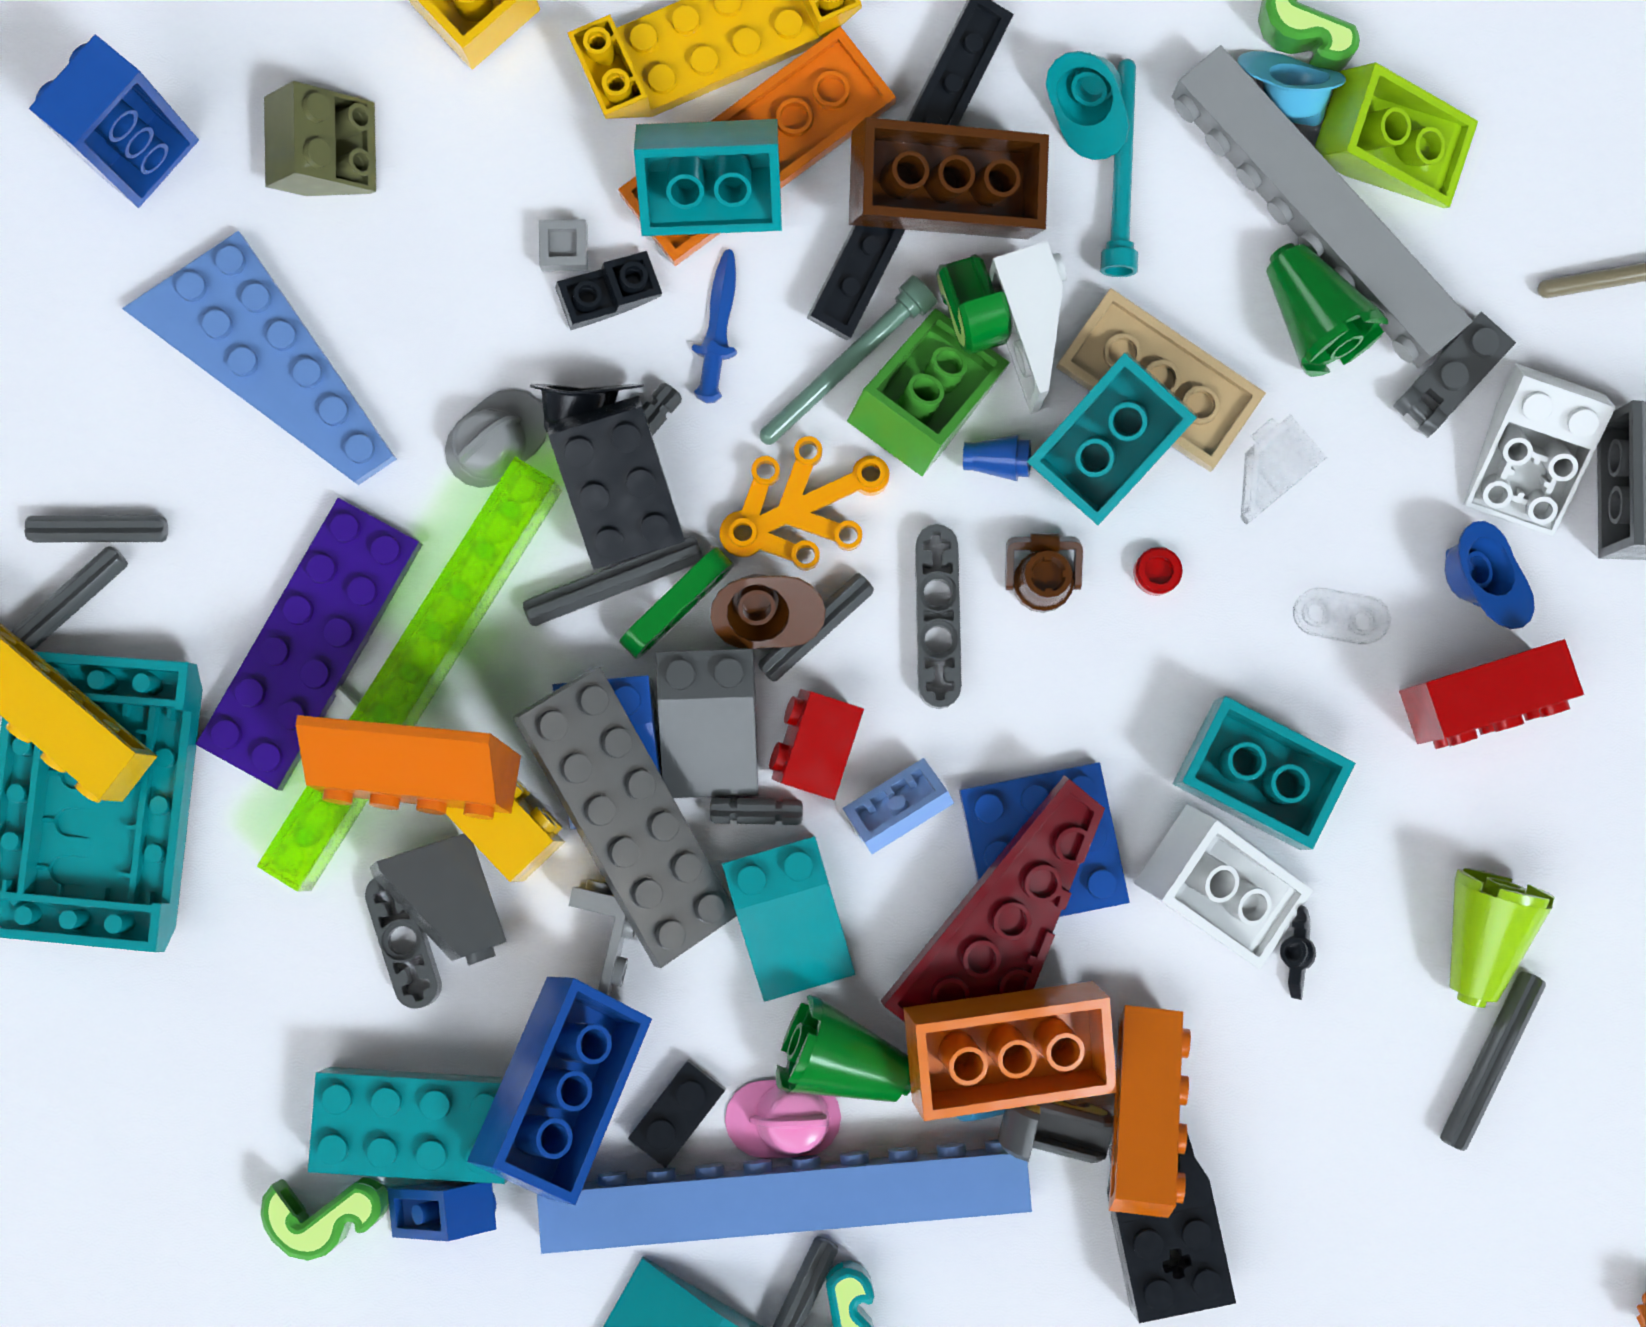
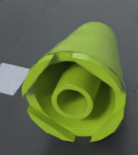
[1449,868,1555,1008]

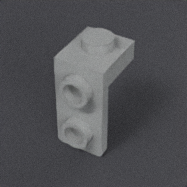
[568,879,635,995]

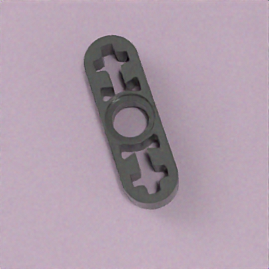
[365,878,442,1009]

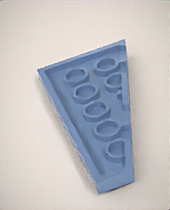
[122,231,397,486]

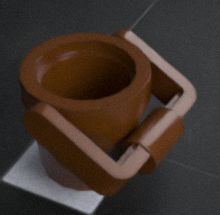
[1005,533,1083,613]

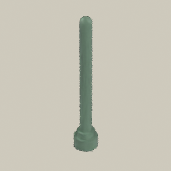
[760,275,938,445]

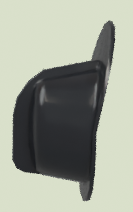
[530,384,644,432]

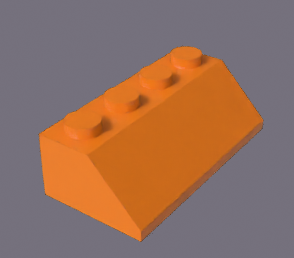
[296,715,521,820]

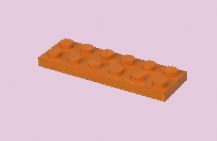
[618,26,896,266]

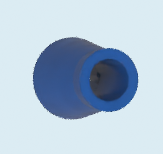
[963,434,1031,481]

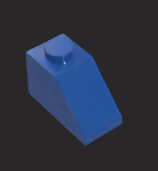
[388,1181,497,1242]

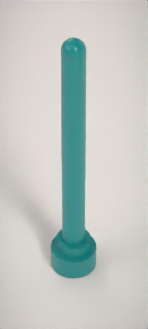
[1100,58,1138,277]

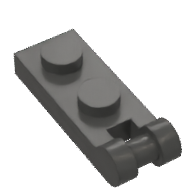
[1393,311,1516,438]

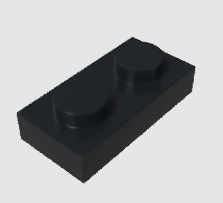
[628,1059,726,1168]

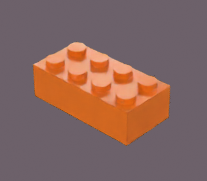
[903,981,1117,1121]

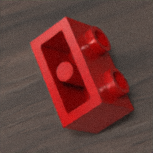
[769,689,864,800]

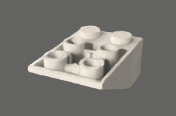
[1464,363,1616,537]

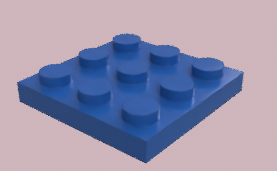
[959,762,1130,917]

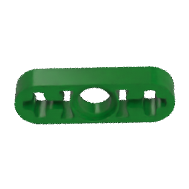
[619,547,734,659]

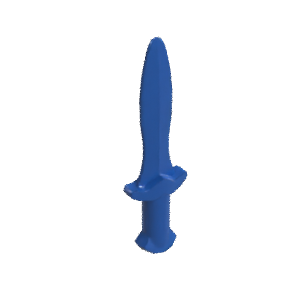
[692,249,737,404]

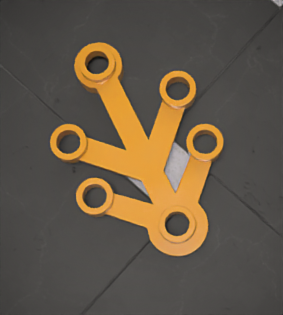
[720,436,890,571]

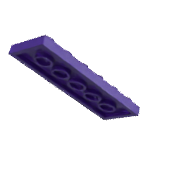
[195,498,423,791]

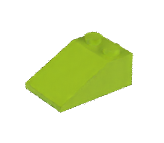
[1315,62,1478,208]

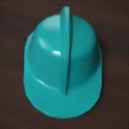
[1046,51,1130,160]

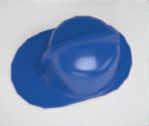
[1444,521,1535,629]

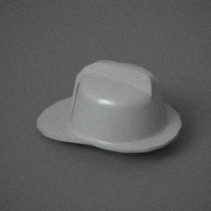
[445,389,547,488]

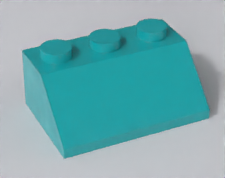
[634,119,782,236]

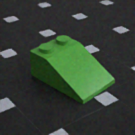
[847,308,1010,477]

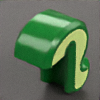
[936,254,1012,354]

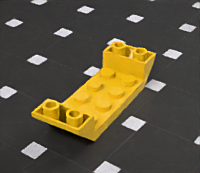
[567,0,862,119]

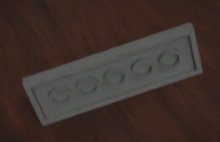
[513,667,737,968]

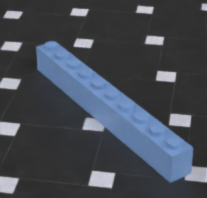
[537,1139,1032,1254]

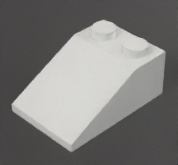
[989,241,1067,414]
[1134,804,1313,969]

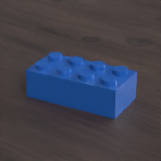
[28,34,199,208]
[467,977,652,1205]

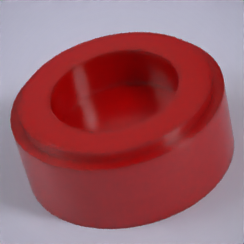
[1133,547,1183,596]

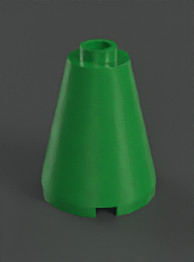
[1266,243,1388,377]
[776,995,911,1102]

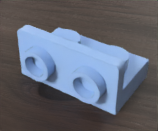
[842,758,954,854]

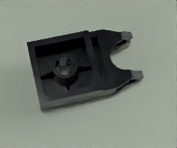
[1107,1134,1236,1324]

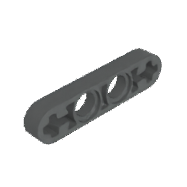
[915,524,962,709]

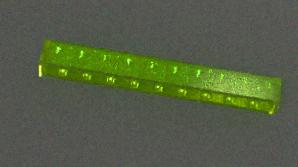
[257,456,562,892]

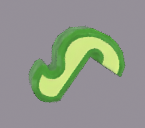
[1258,0,1360,72]
[260,1177,389,1261]

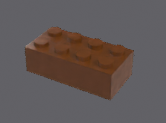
[849,117,1049,239]

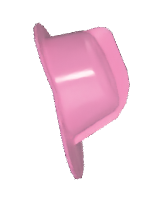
[725,1080,841,1158]

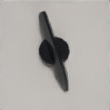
[1280,905,1316,1000]

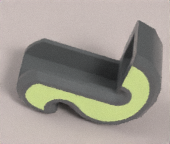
[998,1100,1113,1163]

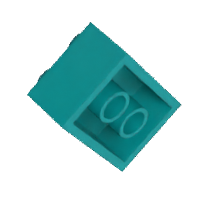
[1027,352,1198,526]
[1172,696,1356,850]

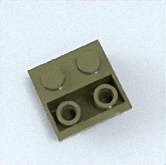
[264,81,376,196]

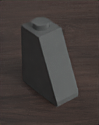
[370,833,507,966]

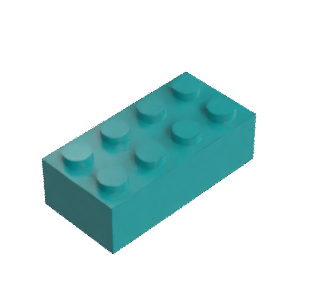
[308,1067,508,1184]

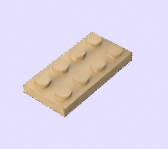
[1056,288,1266,472]

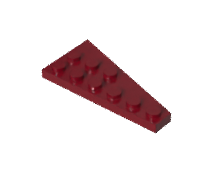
[881,776,1105,1022]

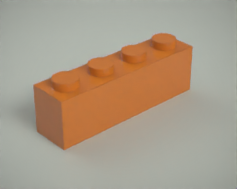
[1109,1005,1191,1218]

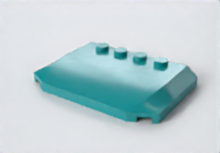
[0,651,203,953]

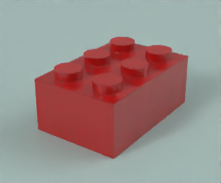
[1399,639,1585,749]

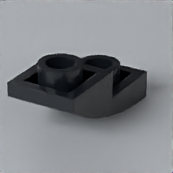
[555,251,662,330]

